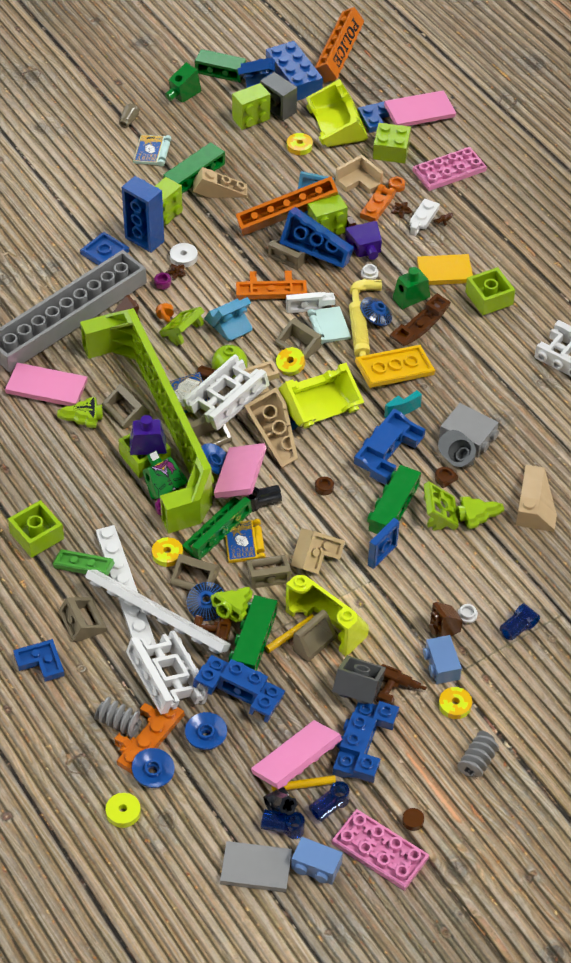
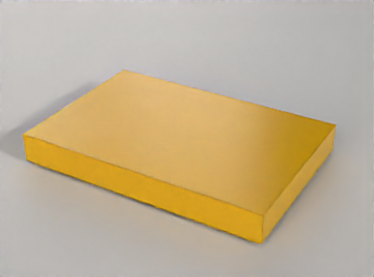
[417,254,473,285]

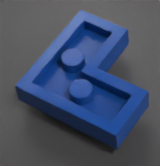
[357,101,390,133]
[13,639,65,682]

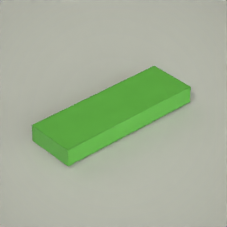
[53,549,115,576]

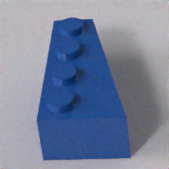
[280,207,354,268]

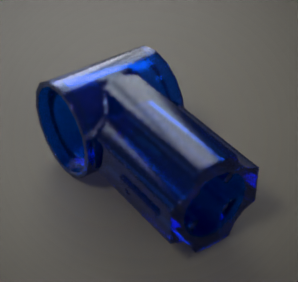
[500,603,540,640]
[309,781,350,822]
[261,809,305,839]

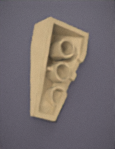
[244,387,298,468]
[516,465,557,532]

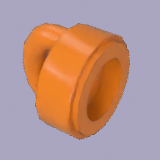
[156,303,174,323]

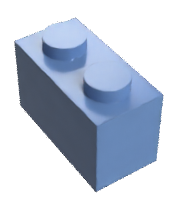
[423,635,462,684]
[291,837,343,885]

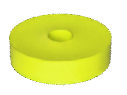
[106,793,141,828]

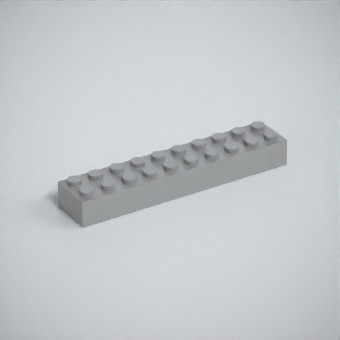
[0,250,147,372]

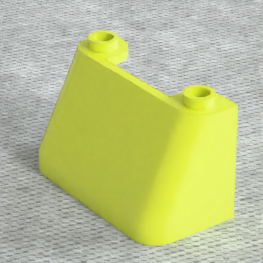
[306,79,369,147]
[278,363,364,429]
[285,575,369,656]

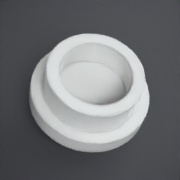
[361,264,378,280]
[458,604,478,623]

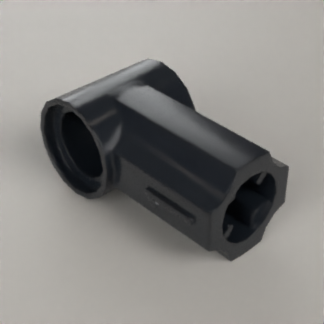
[243,485,282,512]
[263,787,298,815]

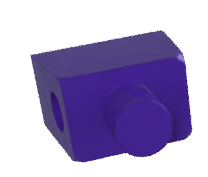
[345,221,382,260]
[130,415,167,455]

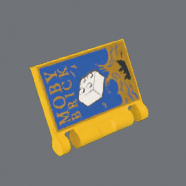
[225,519,266,563]

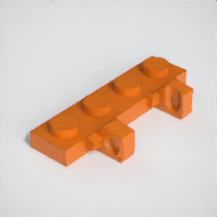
[236,270,307,300]
[114,703,185,774]

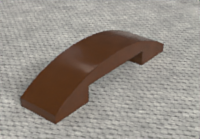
[390,293,451,346]

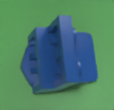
[238,58,276,88]

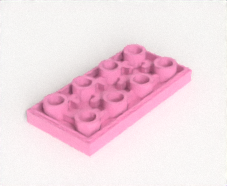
[384,90,456,126]
[412,147,487,191]
[5,363,88,406]
[214,443,267,499]
[251,720,342,789]
[332,809,429,891]

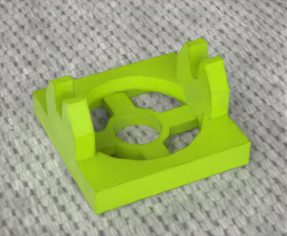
[159,307,205,346]
[424,481,459,531]

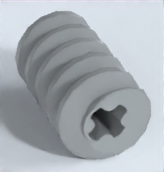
[94,697,142,738]
[457,731,499,778]

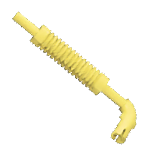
[349,279,382,357]

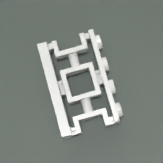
[534,320,571,376]
[183,355,270,430]
[126,630,209,714]

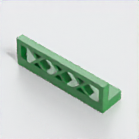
[182,497,252,560]

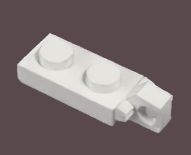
[409,199,440,236]
[286,292,335,313]

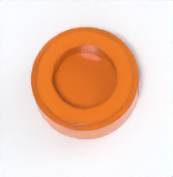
[388,176,405,192]

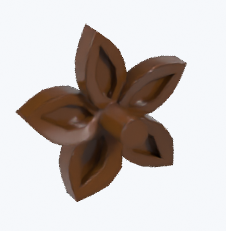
[391,202,412,218]
[433,213,454,226]
[165,264,186,280]

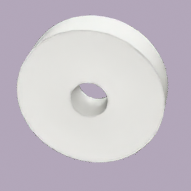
[170,243,198,267]

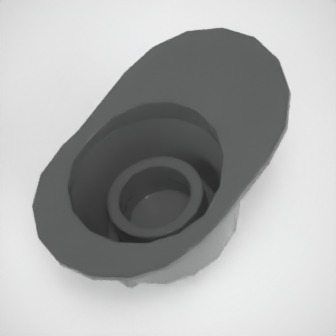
[438,430,476,467]

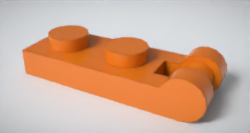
[360,184,396,222]

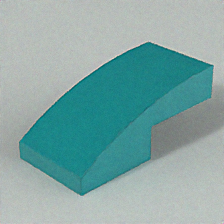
[384,390,422,418]

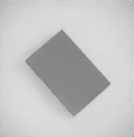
[220,841,292,892]

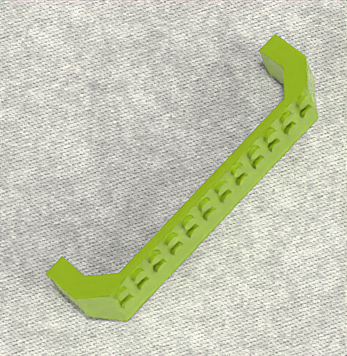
[80,308,214,534]

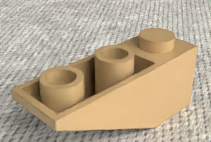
[193,167,247,198]

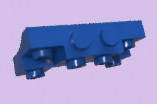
[354,409,426,485]
[193,655,285,723]
[332,701,399,783]

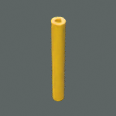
[265,614,314,653]
[271,775,336,792]

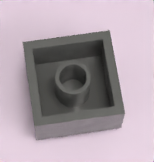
[260,72,297,121]
[332,655,386,704]

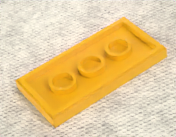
[355,345,435,388]

